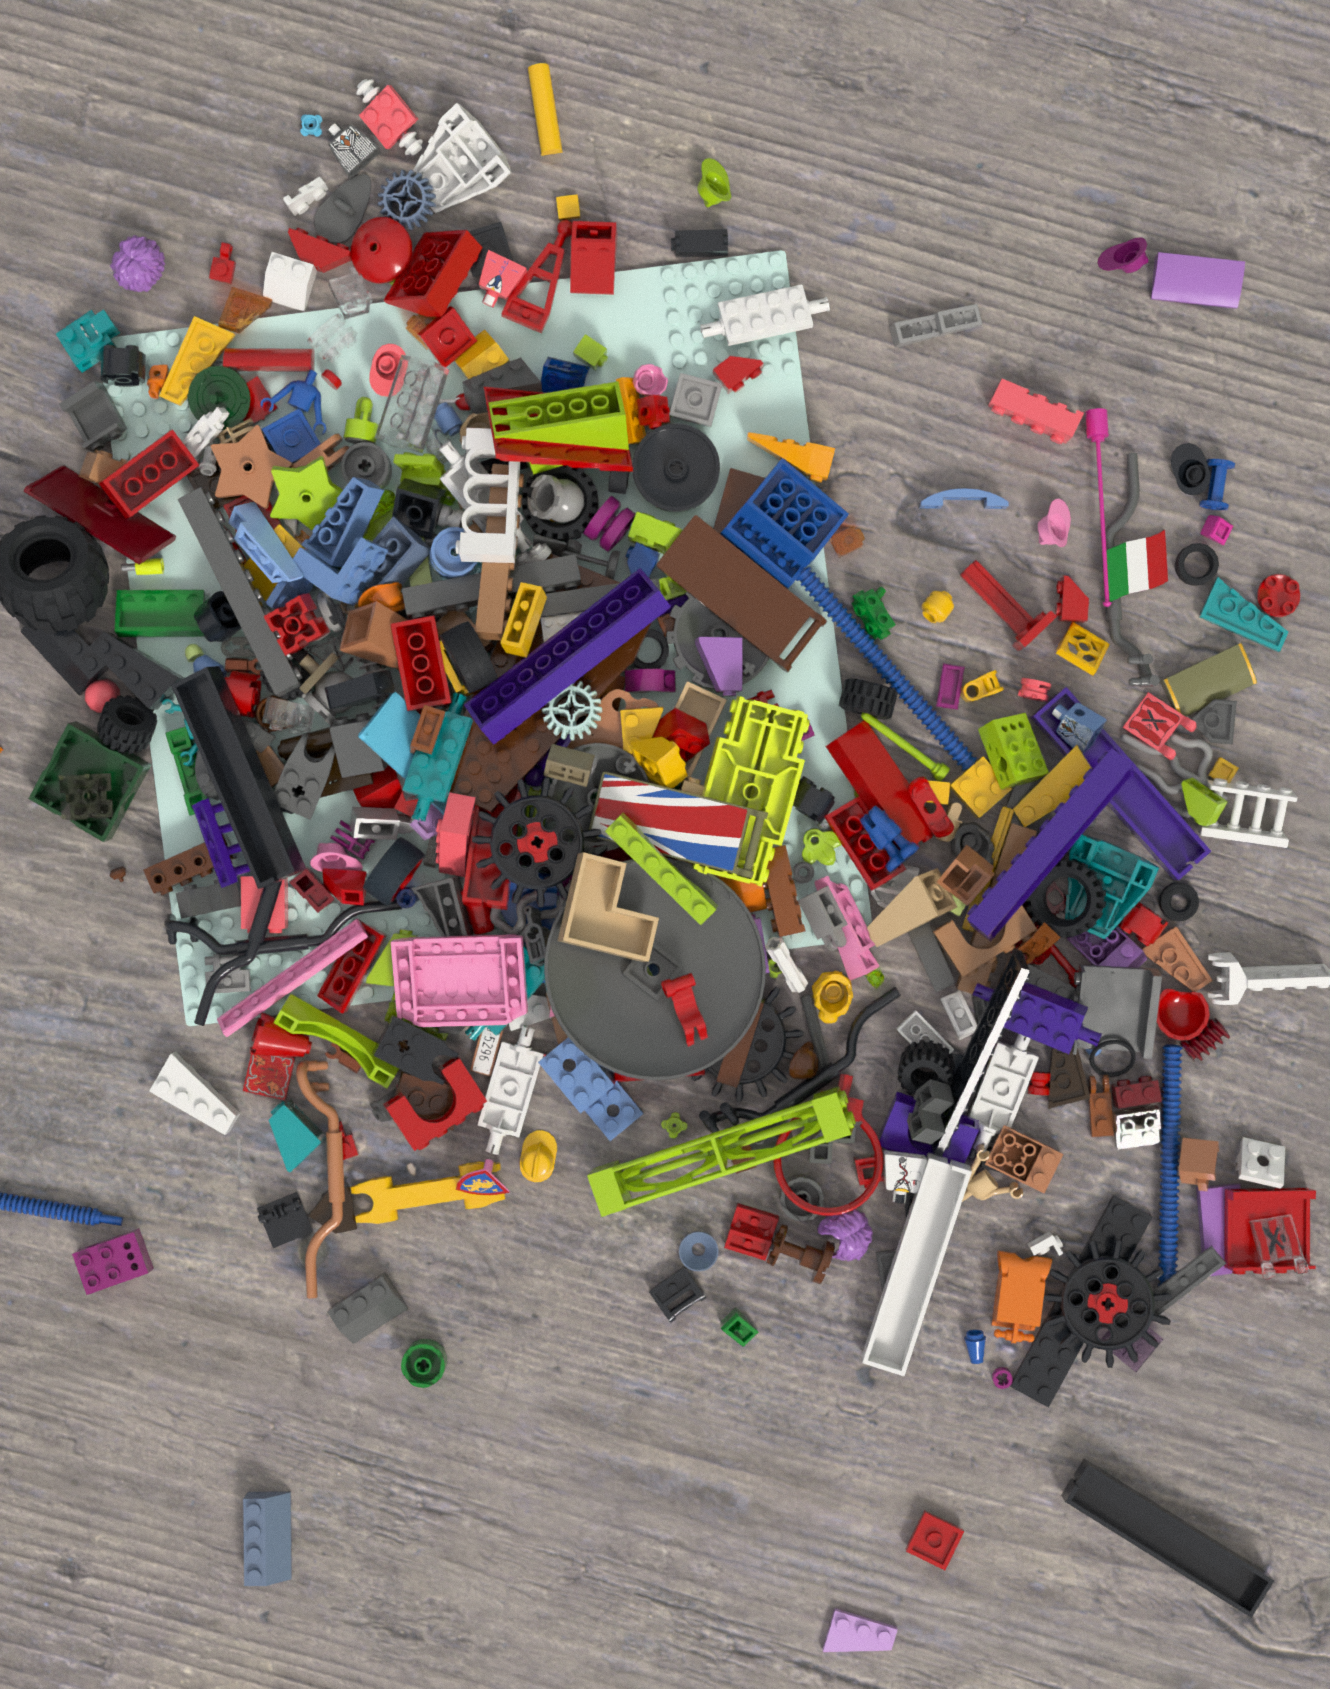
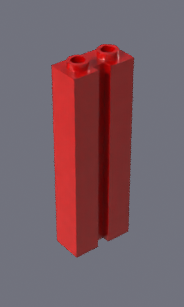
[825,720,934,850]

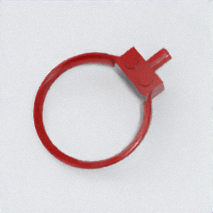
[773,1074,883,1216]

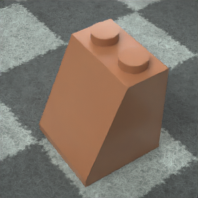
[340,601,408,668]

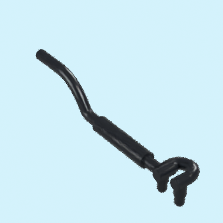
[164,899,402,957]

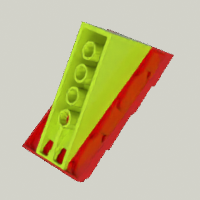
[483,381,633,472]

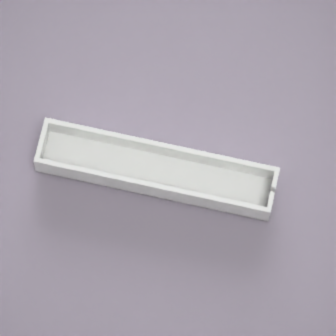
[862,1152,972,1376]

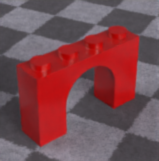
[383,1057,487,1151]

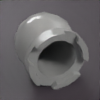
[527,475,584,522]
[296,591,346,642]
[301,671,353,726]

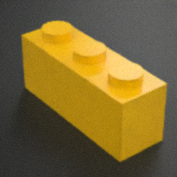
[501,582,547,658]

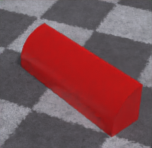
[223,348,315,372]

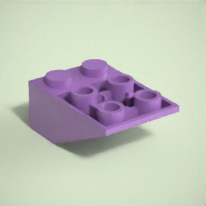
[1067,927,1147,968]

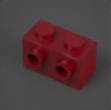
[1110,1075,1162,1109]

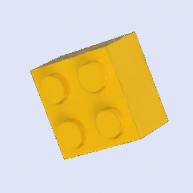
[950,756,1012,818]

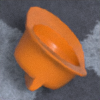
[358,582,405,612]

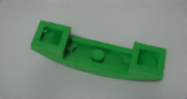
[165,726,209,816]

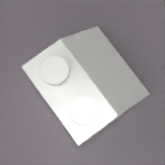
[263,252,317,312]

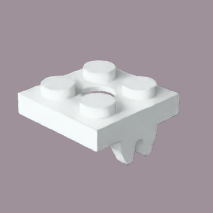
[1235,1137,1285,1188]

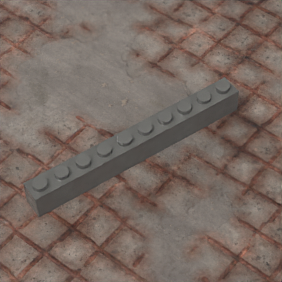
[178,487,303,697]

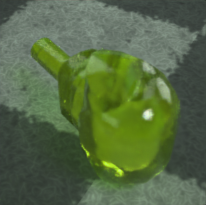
[371,489,395,518]

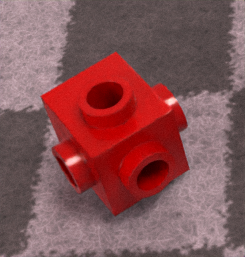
[637,394,670,430]

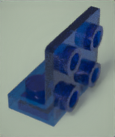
[541,356,590,393]

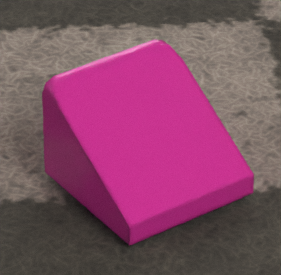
[1200,515,1233,545]

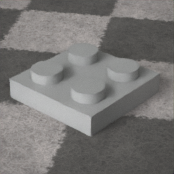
[669,373,722,427]

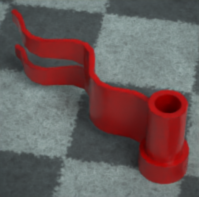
[661,973,708,1047]

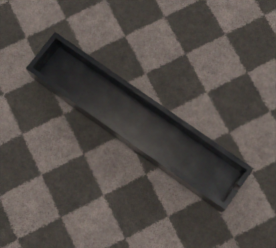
[171,666,306,889]
[1061,1459,1274,1618]

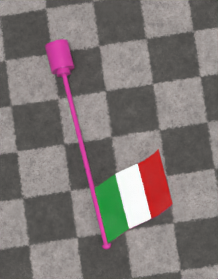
[1085,408,1168,607]

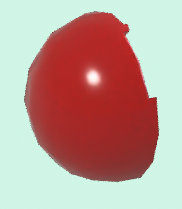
[1156,988,1210,1040]

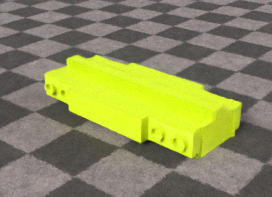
[689,696,810,887]

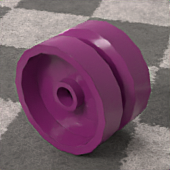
[583,496,636,553]

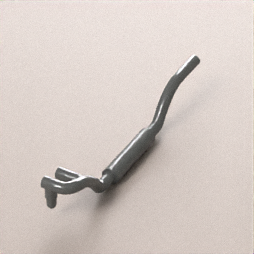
[1101,453,1160,687]

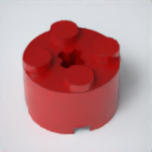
[225,671,262,718]
[1118,902,1168,946]

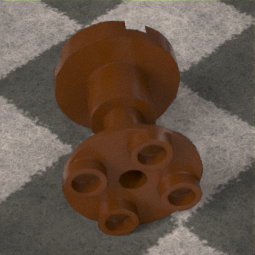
[766,1224,835,1284]

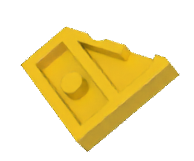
[620,707,664,754]

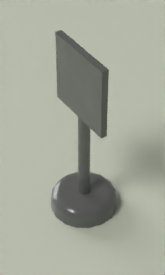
[533,534,620,579]

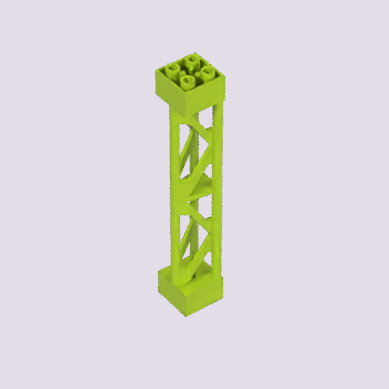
[587,1086,856,1217]

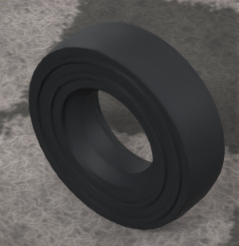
[1159,882,1199,921]

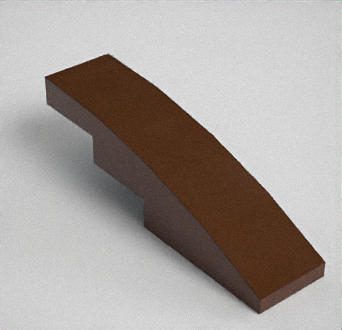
[717,1001,764,1088]

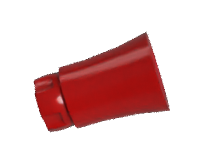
[460,889,494,934]

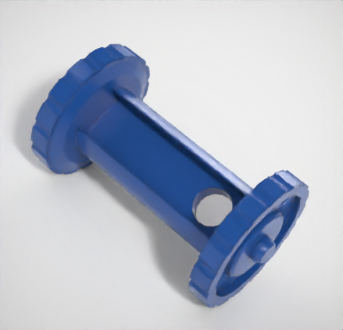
[1199,459,1235,510]

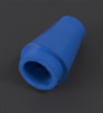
[964,1329,986,1364]

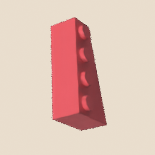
[988,379,1084,444]
[436,792,476,877]

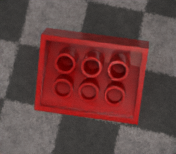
[383,230,483,317]

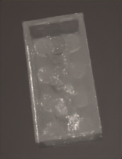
[375,355,449,453]

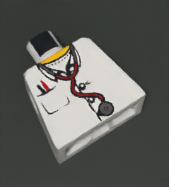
[883,1150,927,1204]

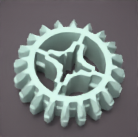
[542,681,602,740]

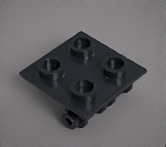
[257,1192,313,1248]

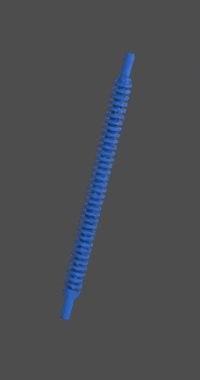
[0,1192,123,1226]

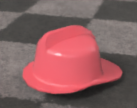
[369,344,407,397]

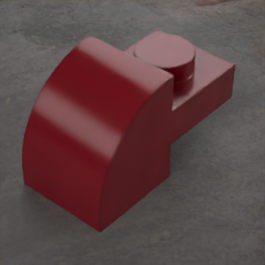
[289,867,335,913]

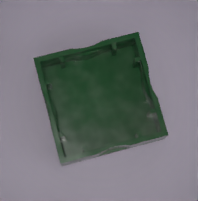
[28,721,152,842]

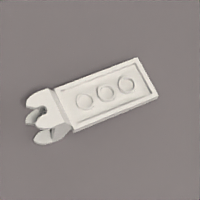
[1208,952,1330,1005]

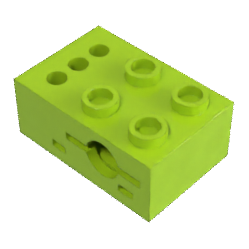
[978,713,1049,790]

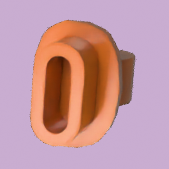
[147,364,169,399]

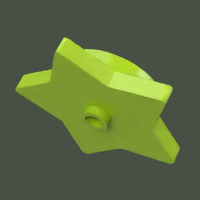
[270,456,343,531]

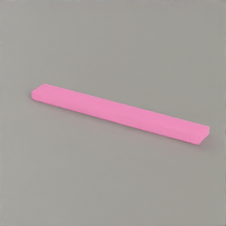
[217,919,368,1037]

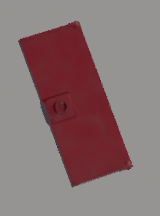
[24,465,176,565]

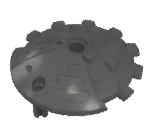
[666,592,769,689]
[546,743,649,852]

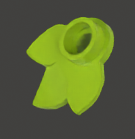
[802,828,842,865]

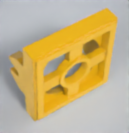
[1056,622,1110,676]

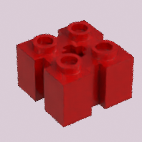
[263,593,330,656]

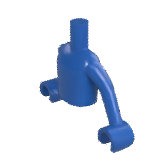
[260,370,327,435]

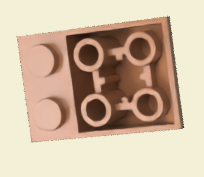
[985,1125,1063,1193]

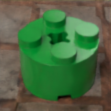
[401,1339,447,1388]

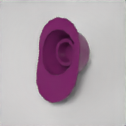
[1097,237,1148,273]

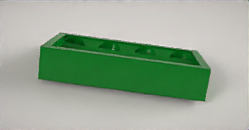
[114,590,205,637]

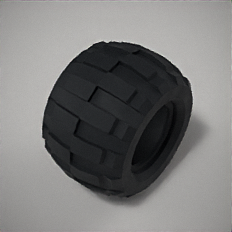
[0,515,109,634]

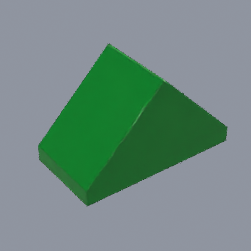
[720,1307,759,1347]

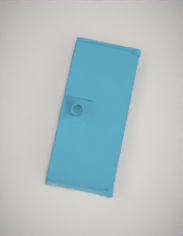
[358,691,475,815]

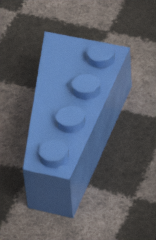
[301,477,384,567]

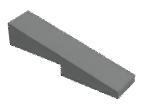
[889,304,983,348]

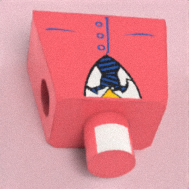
[479,250,527,308]

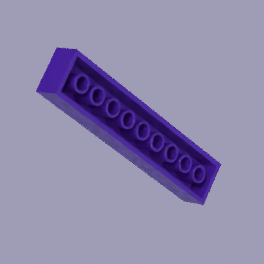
[464,568,671,744]

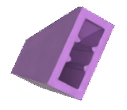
[695,637,742,696]

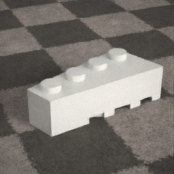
[149,1051,240,1135]

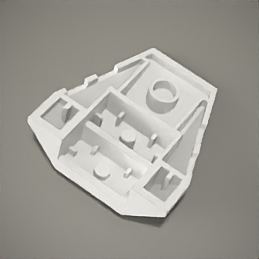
[413,103,512,213]

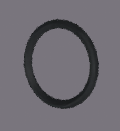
[1089,1040,1136,1077]

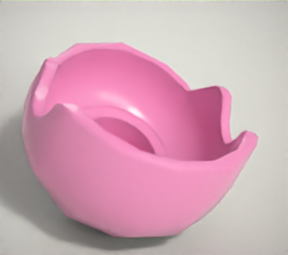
[633,364,668,397]

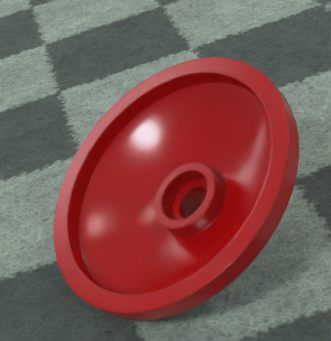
[351,217,412,284]

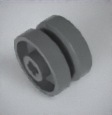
[341,442,392,489]

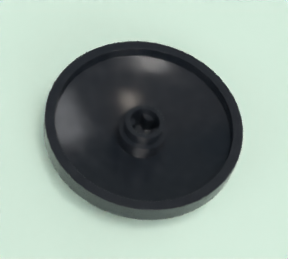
[632,424,720,512]

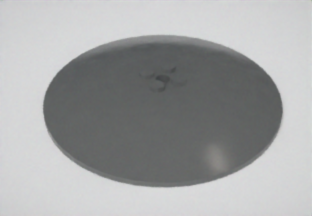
[544,858,766,1081]

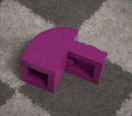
[625,669,676,693]

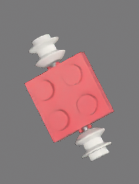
[356,79,423,155]

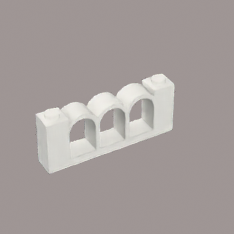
[456,428,520,563]

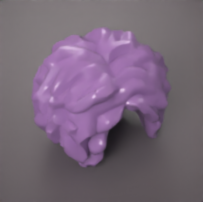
[110,235,165,292]
[817,1209,873,1261]

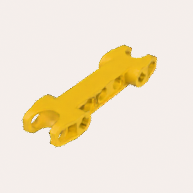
[350,1161,506,1224]

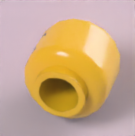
[922,591,954,623]

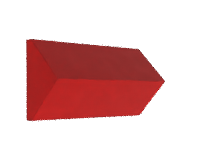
[391,616,451,711]
[353,765,402,809]
[825,796,907,891]
[317,919,387,1013]

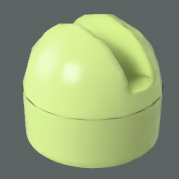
[185,644,204,662]

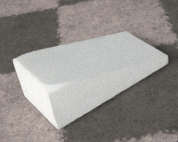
[940,990,977,1040]

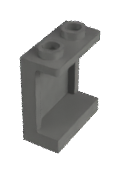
[59,381,128,452]
[329,713,389,778]

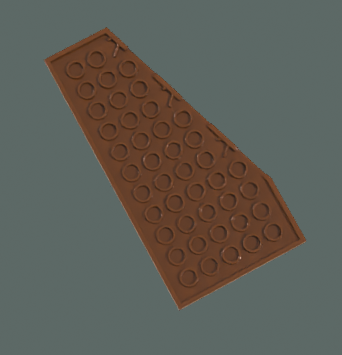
[450,553,652,813]

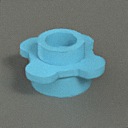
[300,114,322,137]

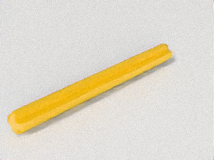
[962,807,1014,932]

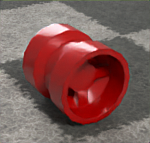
[1027,1071,1051,1095]

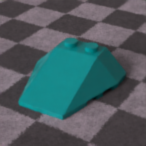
[1065,834,1159,939]

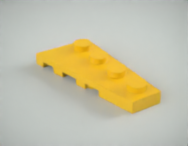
[159,316,236,406]
[1013,745,1092,827]

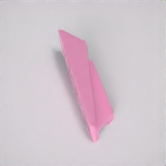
[814,876,880,980]

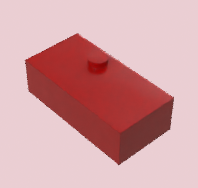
[98,429,199,519]

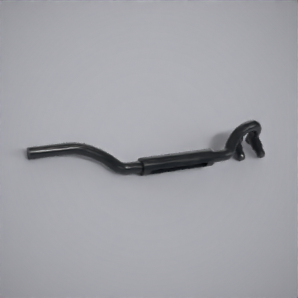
[194,807,294,1026]
[699,987,901,1138]

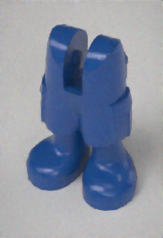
[860,806,919,872]

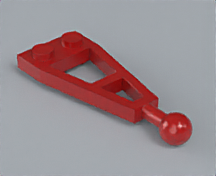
[501,220,572,334]

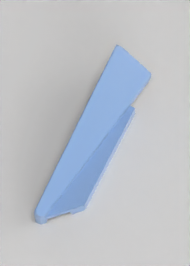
[228,502,303,583]

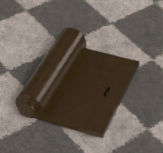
[277,727,373,798]

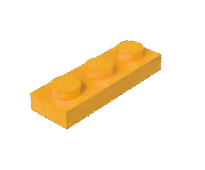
[616,377,646,444]

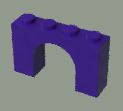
[878,1091,979,1164]

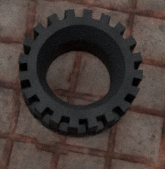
[522,465,599,542]
[1026,860,1106,938]

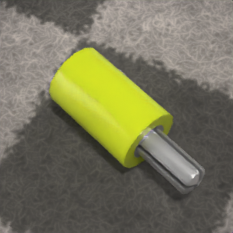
[121,558,164,575]

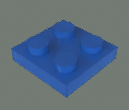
[262,408,321,464]

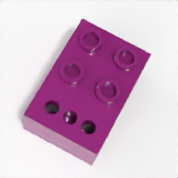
[72,1228,154,1295]

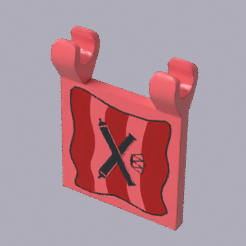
[1123,692,1197,760]

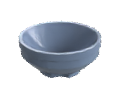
[679,1231,719,1272]

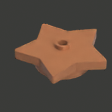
[211,425,293,509]

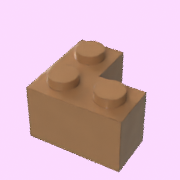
[79,450,128,484]

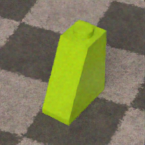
[366,929,418,986]

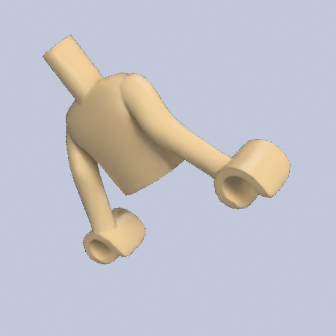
[962,1144,1023,1202]

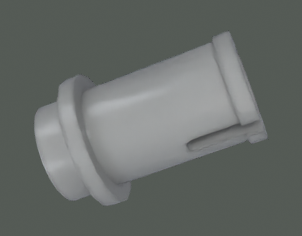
[199,446,217,476]

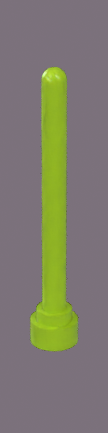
[861,712,950,782]

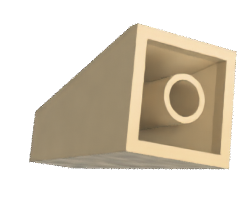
[867,868,957,947]

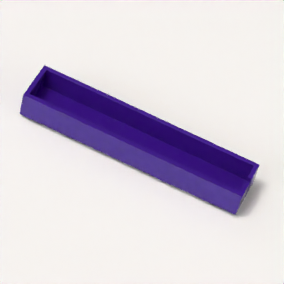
[1030,687,1211,880]
[967,748,1134,942]

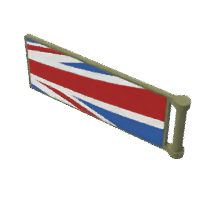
[589,772,768,878]

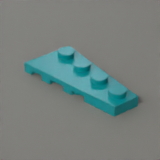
[1198,577,1289,652]

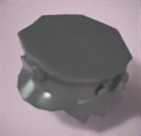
[950,822,994,865]

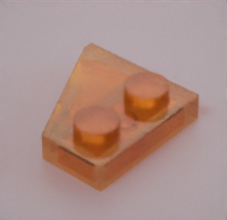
[218,287,272,334]

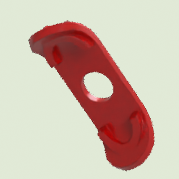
[908,776,954,838]

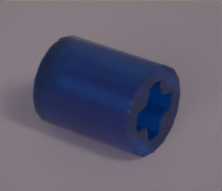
[396,885,420,908]

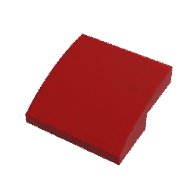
[724,1203,779,1261]

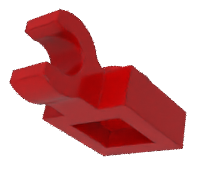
[209,242,236,284]
[339,1121,359,1160]

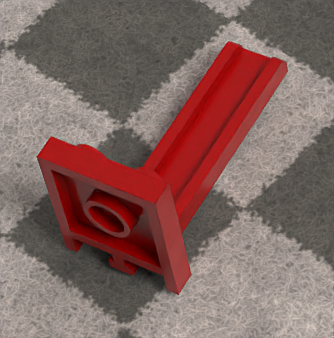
[959,560,1057,651]

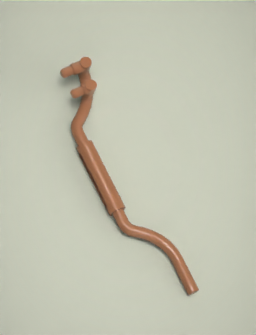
[296,1060,345,1299]

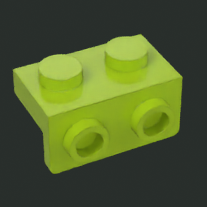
[393,452,445,486]

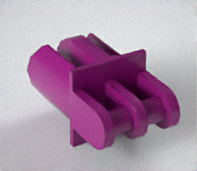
[330,820,375,860]

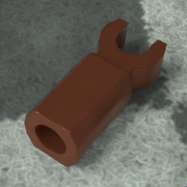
[225,658,262,675]
[325,1043,361,1074]

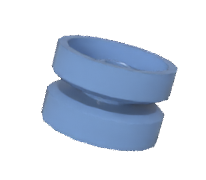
[429,527,477,579]

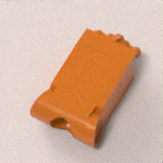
[991,1251,1052,1344]

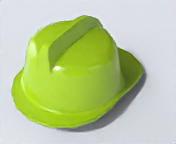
[697,158,731,207]

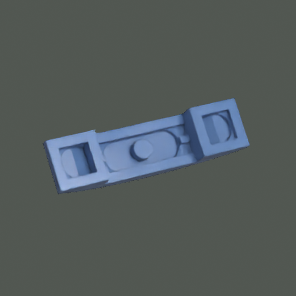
[919,488,1009,509]

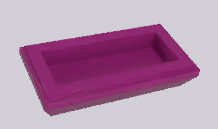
[936,663,965,710]

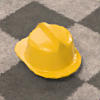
[520,1130,557,1182]

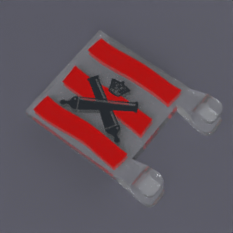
[1250,1214,1309,1280]

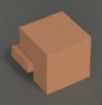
[937,845,995,906]
[1179,1138,1219,1192]

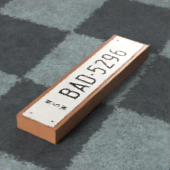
[470,1027,504,1076]

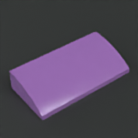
[1151,252,1245,309]
[1196,1183,1241,1276]

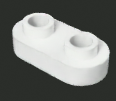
[515,543,552,566]

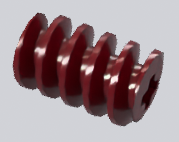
[1180,1018,1230,1062]

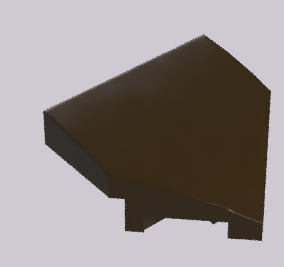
[308,1186,357,1234]

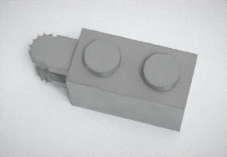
[350,806,414,840]
[798,886,848,951]

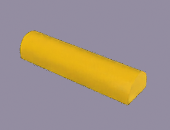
[528,63,563,156]

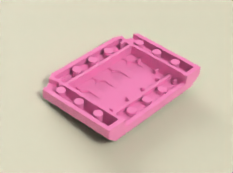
[391,934,528,1027]

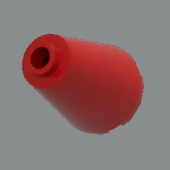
[249,1012,312,1057]

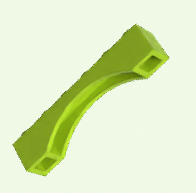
[605,813,718,925]
[273,994,399,1088]

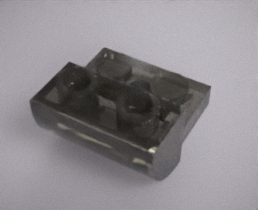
[1112,1105,1161,1150]

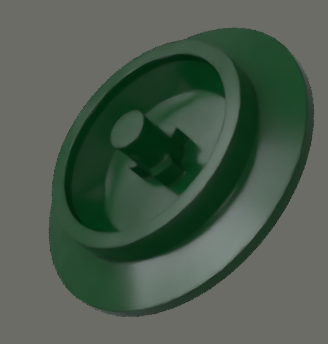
[188,366,251,430]

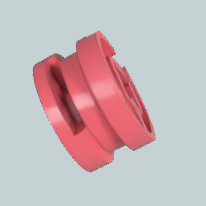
[1018,678,1051,702]

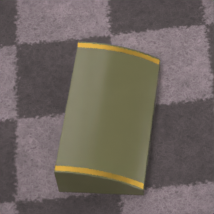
[1160,643,1257,717]

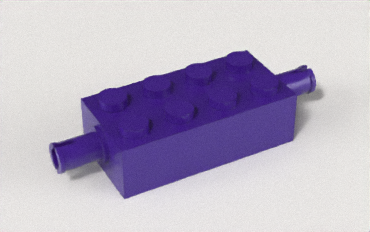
[972,982,1102,1054]

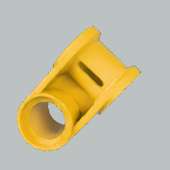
[960,670,1004,702]

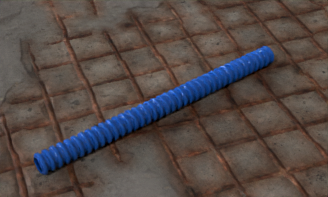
[796,567,977,771]
[1158,1044,1182,1286]

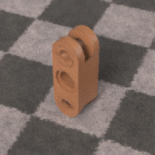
[291,433,349,471]

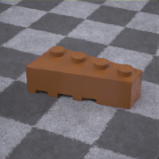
[763,845,806,937]

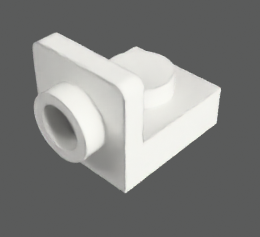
[1027,1231,1063,1256]

